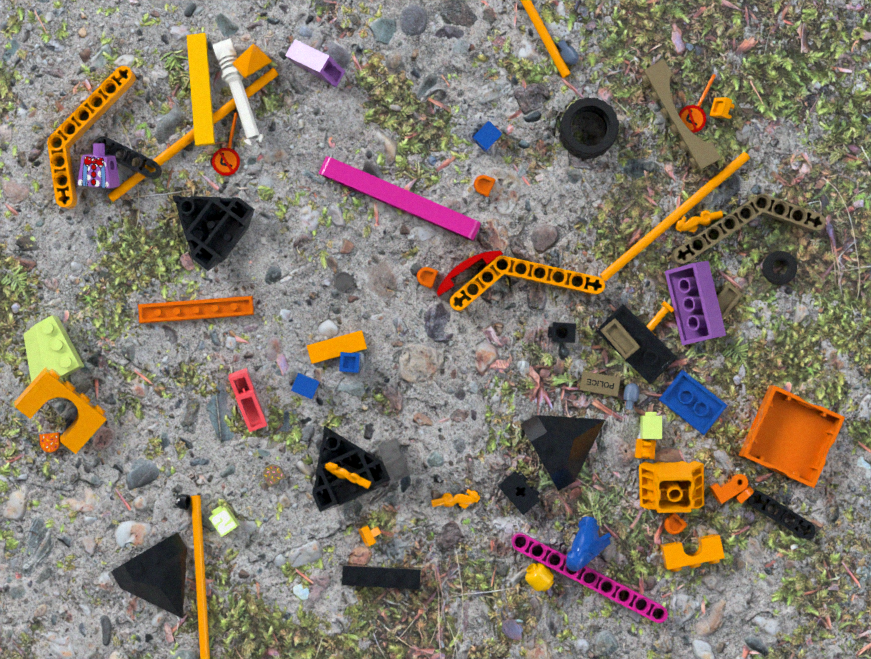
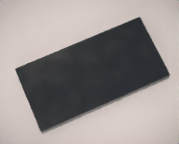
[596,303,678,385]

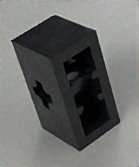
[497,470,540,515]

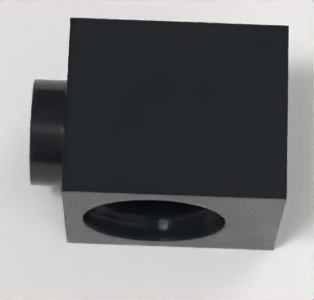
[548,322,576,344]

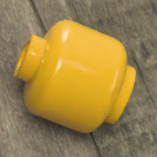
[525,563,554,592]

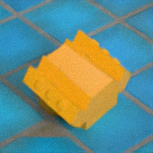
[639,461,704,513]

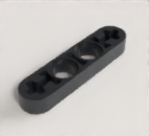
[95,136,162,180]
[747,490,816,539]

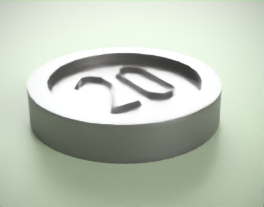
[334,272,353,291]

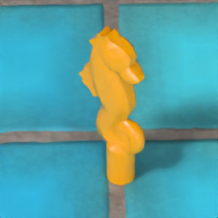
[675,210,723,233]
[324,462,371,489]
[431,489,481,509]

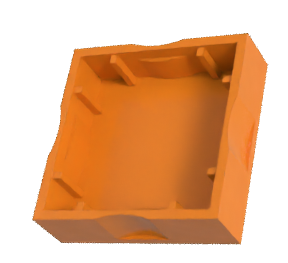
[739,385,845,488]

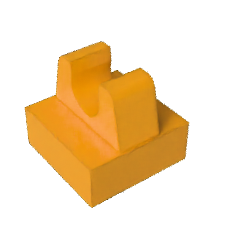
[709,97,735,119]
[634,438,656,460]
[358,525,381,547]

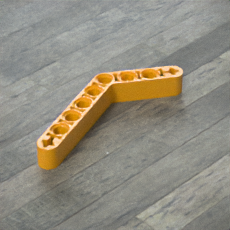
[47,66,136,210]
[450,256,605,312]

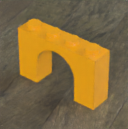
[14,367,107,454]

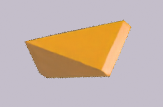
[233,44,272,78]

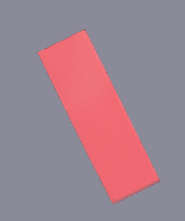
[228,368,267,432]

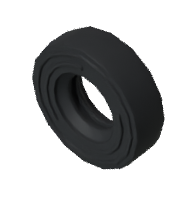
[762,251,797,285]

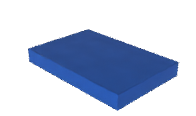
[658,370,728,435]

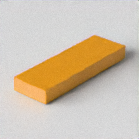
[307,330,367,364]

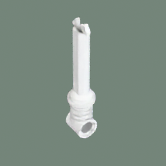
[213,38,263,146]

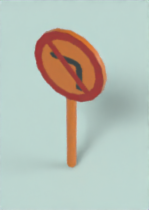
[679,74,716,133]
[212,112,240,176]

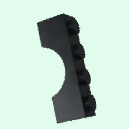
[342,563,421,589]

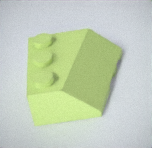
[23,315,85,383]

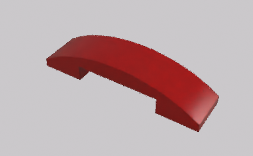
[436,251,503,297]

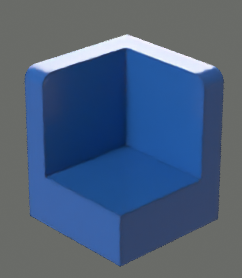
[473,121,502,153]
[339,352,361,373]
[291,373,321,399]

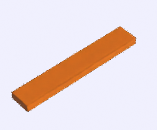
[138,296,254,324]

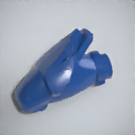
[566,516,611,572]

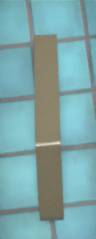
[671,194,826,265]

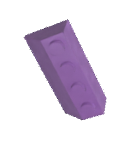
[665,261,726,345]

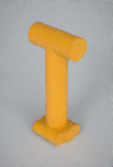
[646,301,674,331]

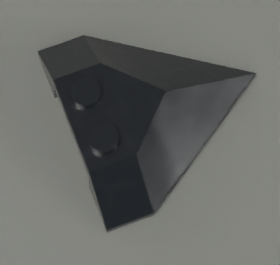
[172,196,255,271]
[520,415,605,491]
[312,426,391,512]
[111,532,187,619]

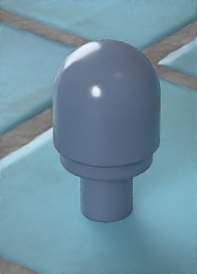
[557,39,578,65]
[623,383,640,410]

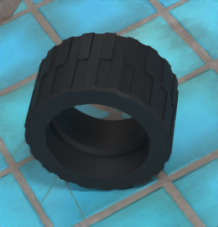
[559,97,619,159]

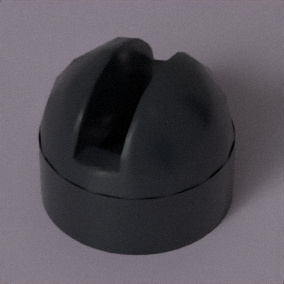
[175,494,191,510]

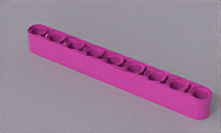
[318,156,481,241]
[511,532,668,623]

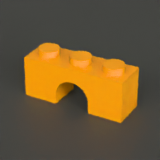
[660,533,725,572]

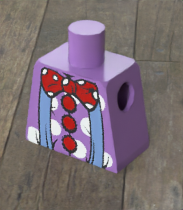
[77,143,119,188]

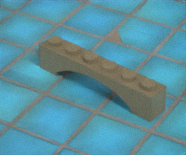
[641,59,721,172]

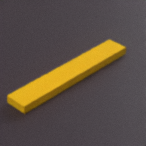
[187,33,215,147]

